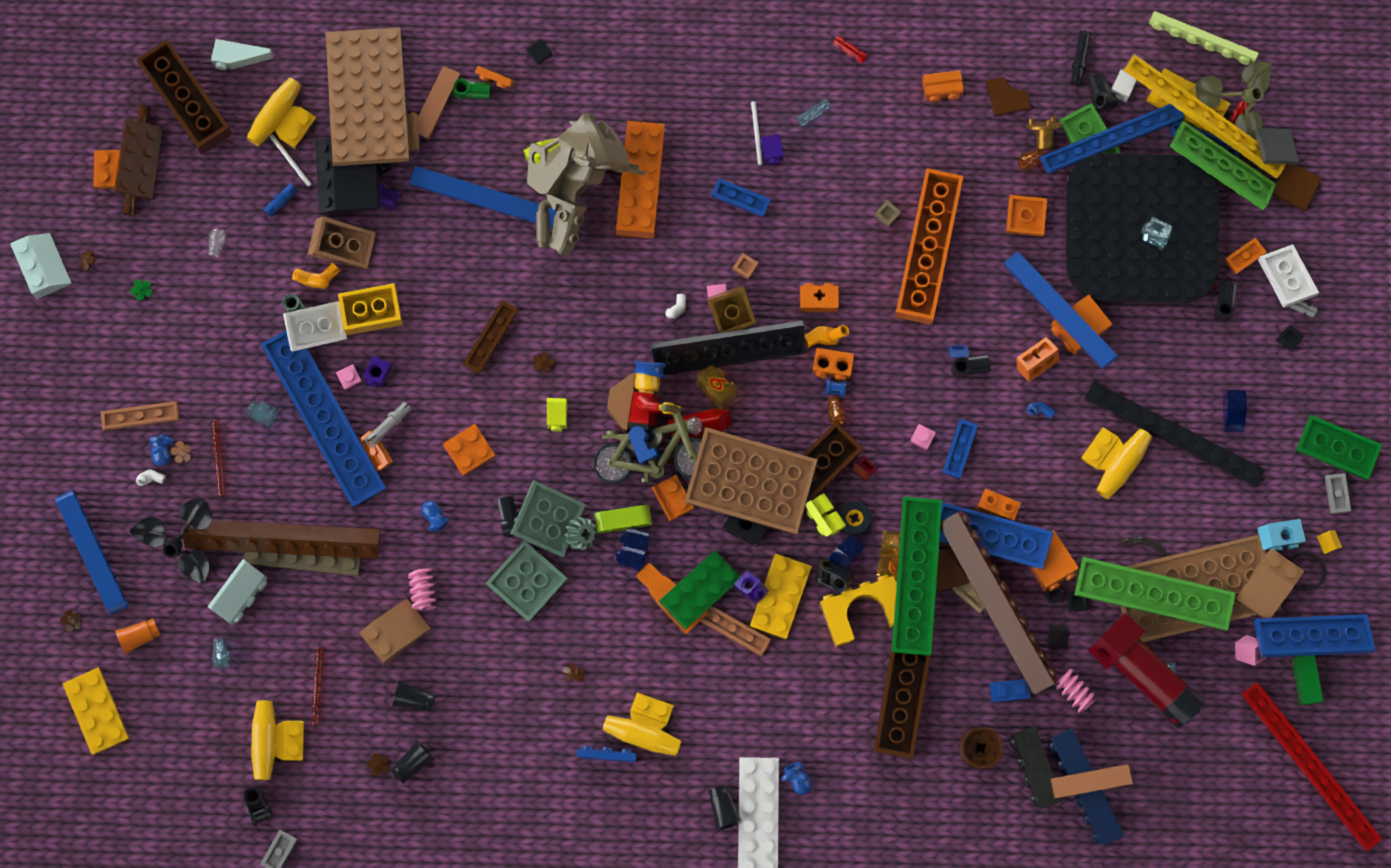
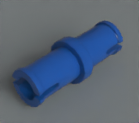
[263,183,298,218]

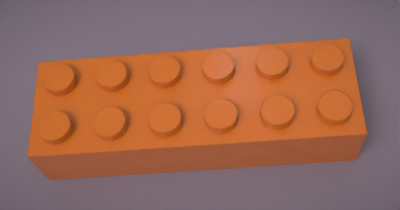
[616,121,665,239]

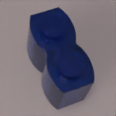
[615,527,650,572]

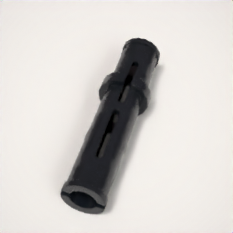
[1070,30,1091,87]

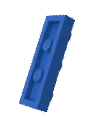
[711,178,771,218]
[941,419,978,480]
[577,746,637,763]

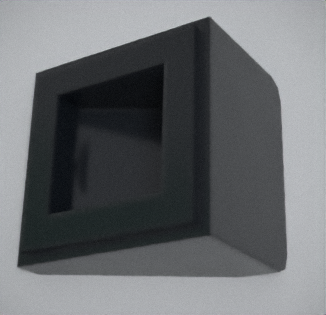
[1047,624,1069,647]

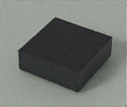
[526,38,552,65]
[1276,325,1304,352]
[1066,592,1088,613]

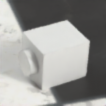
[1111,70,1136,102]

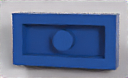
[989,679,1031,703]

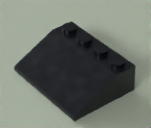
[315,137,380,218]

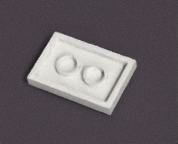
[1258,245,1319,308]
[283,301,347,351]

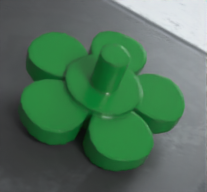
[130,279,152,301]

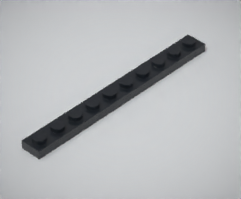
[1084,381,1266,487]

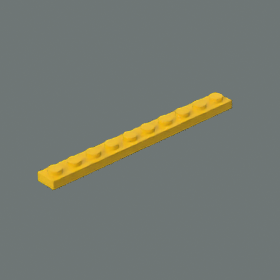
[1123,54,1286,179]

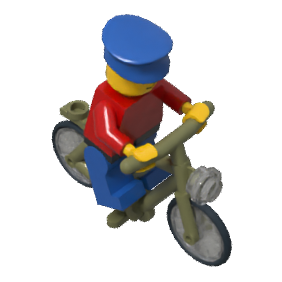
[594,360,702,484]

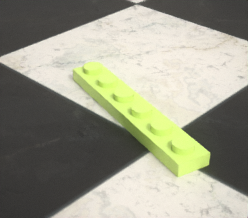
[1148,11,1258,65]

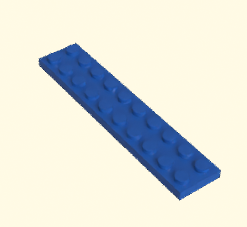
[261,330,386,508]

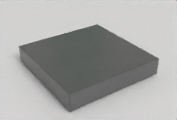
[1255,128,1299,165]

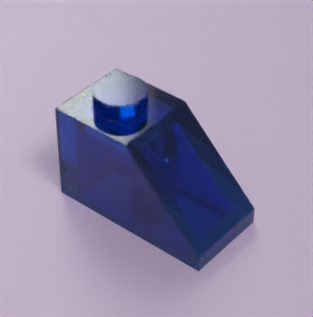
[1223,390,1247,432]
[827,534,865,568]

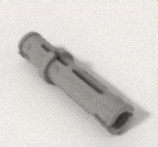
[365,402,411,447]

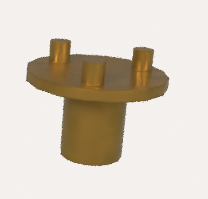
[1026,116,1064,149]

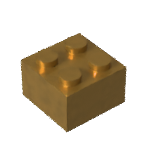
[707,285,757,333]

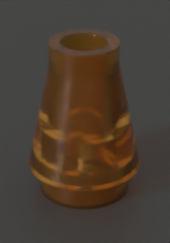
[1017,149,1046,171]
[827,396,847,425]

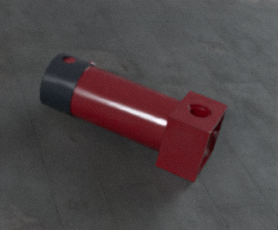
[1087,613,1206,729]

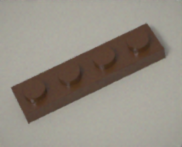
[463,300,519,375]

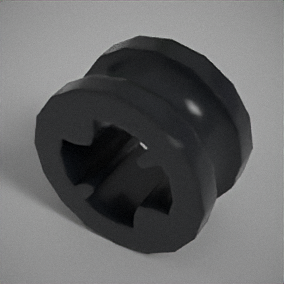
[1043,587,1062,604]

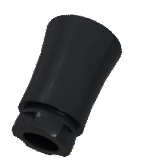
[392,680,436,712]
[390,740,435,784]
[708,785,742,830]

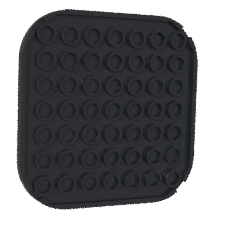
[1066,153,1219,304]

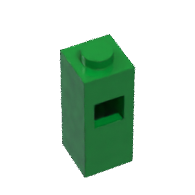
[1291,655,1323,706]

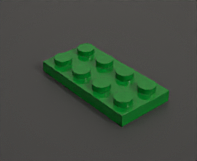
[1295,415,1382,480]
[659,550,740,630]

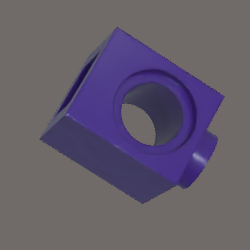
[760,134,784,165]
[363,356,392,388]
[734,571,769,605]

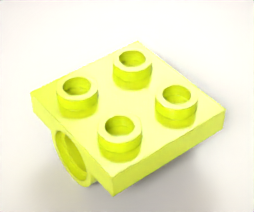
[805,494,846,537]

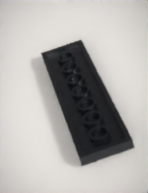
[651,320,806,375]

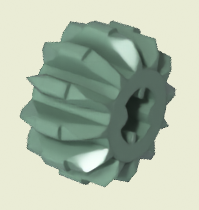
[564,517,598,550]

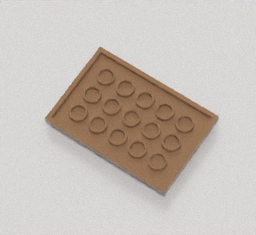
[684,428,818,535]

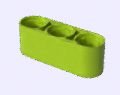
[594,505,652,534]

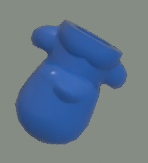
[149,434,174,466]
[420,500,450,533]
[782,762,812,795]

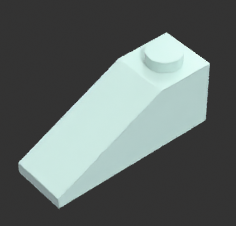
[211,39,273,70]

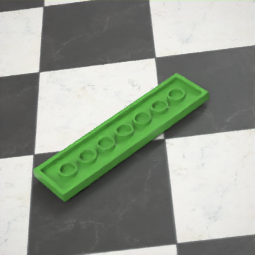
[1074,557,1235,631]

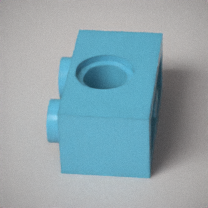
[1258,519,1306,552]

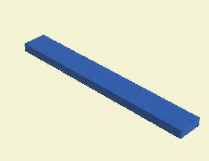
[1040,104,1185,175]
[409,166,556,229]
[1004,252,1118,370]

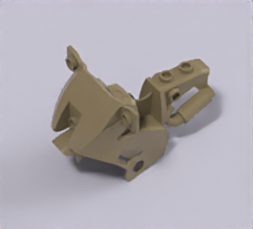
[527,113,645,255]

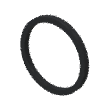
[1290,552,1326,591]

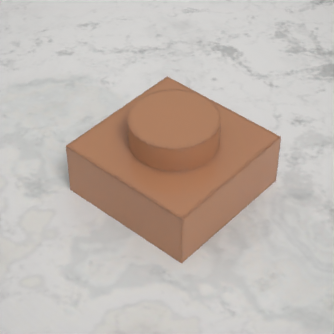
[732,253,759,280]

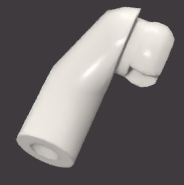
[666,294,686,319]
[136,469,166,486]

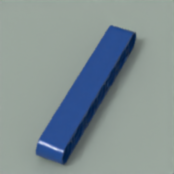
[55,490,129,616]

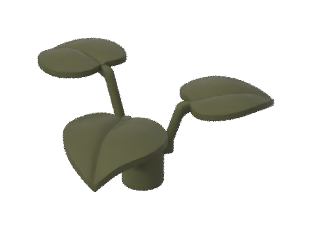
[1194,62,1272,141]

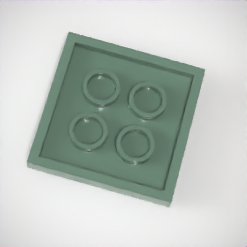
[510,481,586,557]
[485,540,568,622]

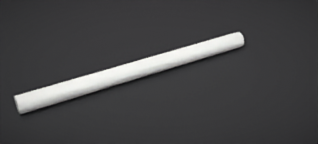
[751,101,763,165]
[270,134,312,187]

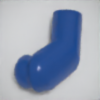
[1027,401,1056,419]

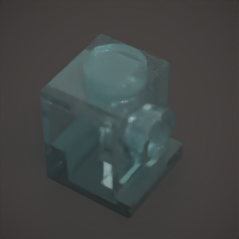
[1141,217,1173,251]
[247,401,279,428]

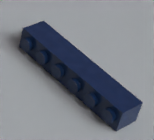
[1048,728,1124,847]

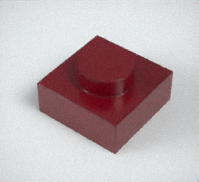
[852,456,878,480]

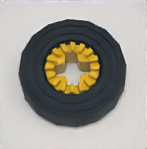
[838,501,872,536]

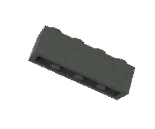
[1010,727,1063,810]

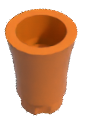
[115,618,160,655]

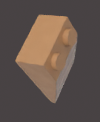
[307,217,376,269]
[1235,549,1304,618]
[359,599,431,666]

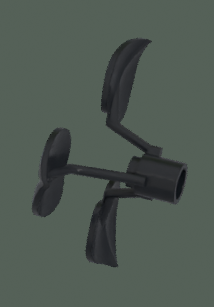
[129,498,212,584]

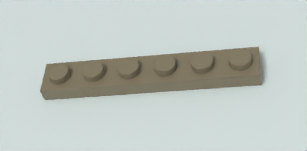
[243,552,361,576]

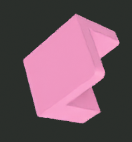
[1235,635,1266,666]

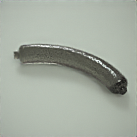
[1119,536,1166,555]

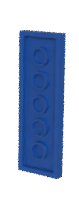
[939,502,1054,570]
[1253,614,1376,658]

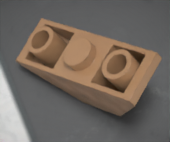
[607,373,638,433]

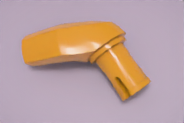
[292,262,340,289]
[805,325,849,348]

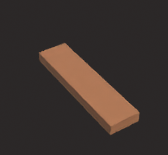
[418,66,461,140]
[100,401,180,431]
[700,606,771,657]
[1050,764,1133,799]

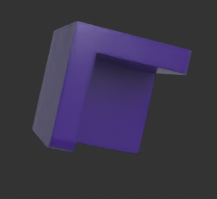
[378,182,399,210]

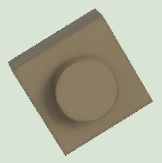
[874,200,901,227]

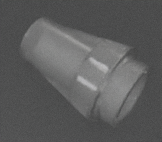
[208,228,227,257]

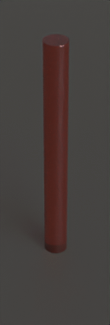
[211,420,226,497]
[311,647,324,726]

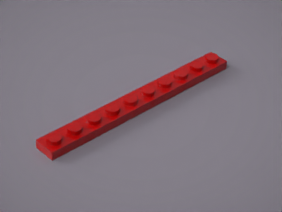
[1241,682,1382,852]

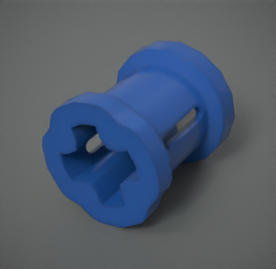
[825,378,846,398]

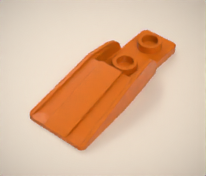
[637,563,707,634]

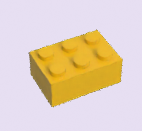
[338,283,403,336]

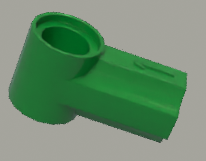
[453,78,490,100]

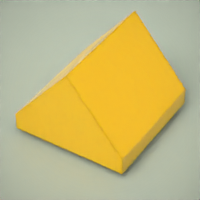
[1317,530,1342,554]

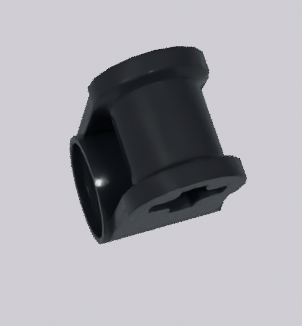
[815,559,855,593]
[244,787,274,826]

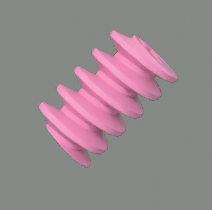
[408,568,437,611]
[1056,669,1096,713]

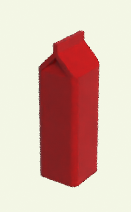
[667,408,731,442]

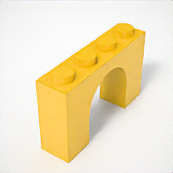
[820,575,896,648]

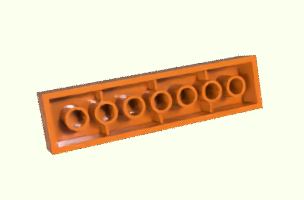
[895,168,963,325]

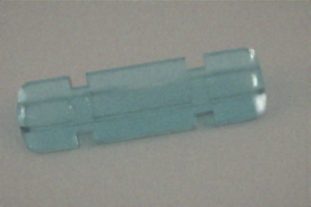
[797,99,831,126]

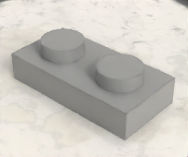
[1325,473,1351,514]
[260,830,298,868]

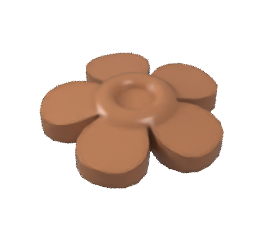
[170,441,191,463]

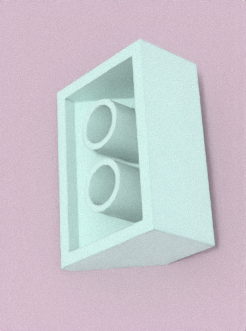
[10,233,72,299]
[208,560,267,625]

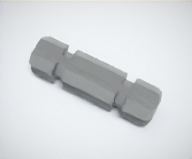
[1280,301,1318,317]

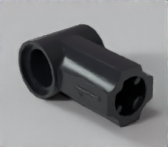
[1088,73,1118,110]
[1214,281,1237,322]
[951,355,991,378]
[497,496,518,537]

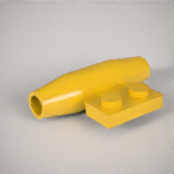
[246,78,316,149]
[1081,427,1152,499]
[602,693,682,756]
[251,700,304,781]

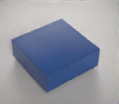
[948,345,969,358]

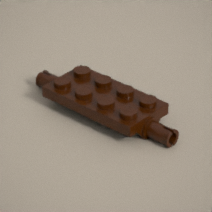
[114,105,163,217]

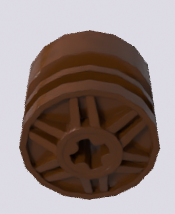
[958,727,1003,769]

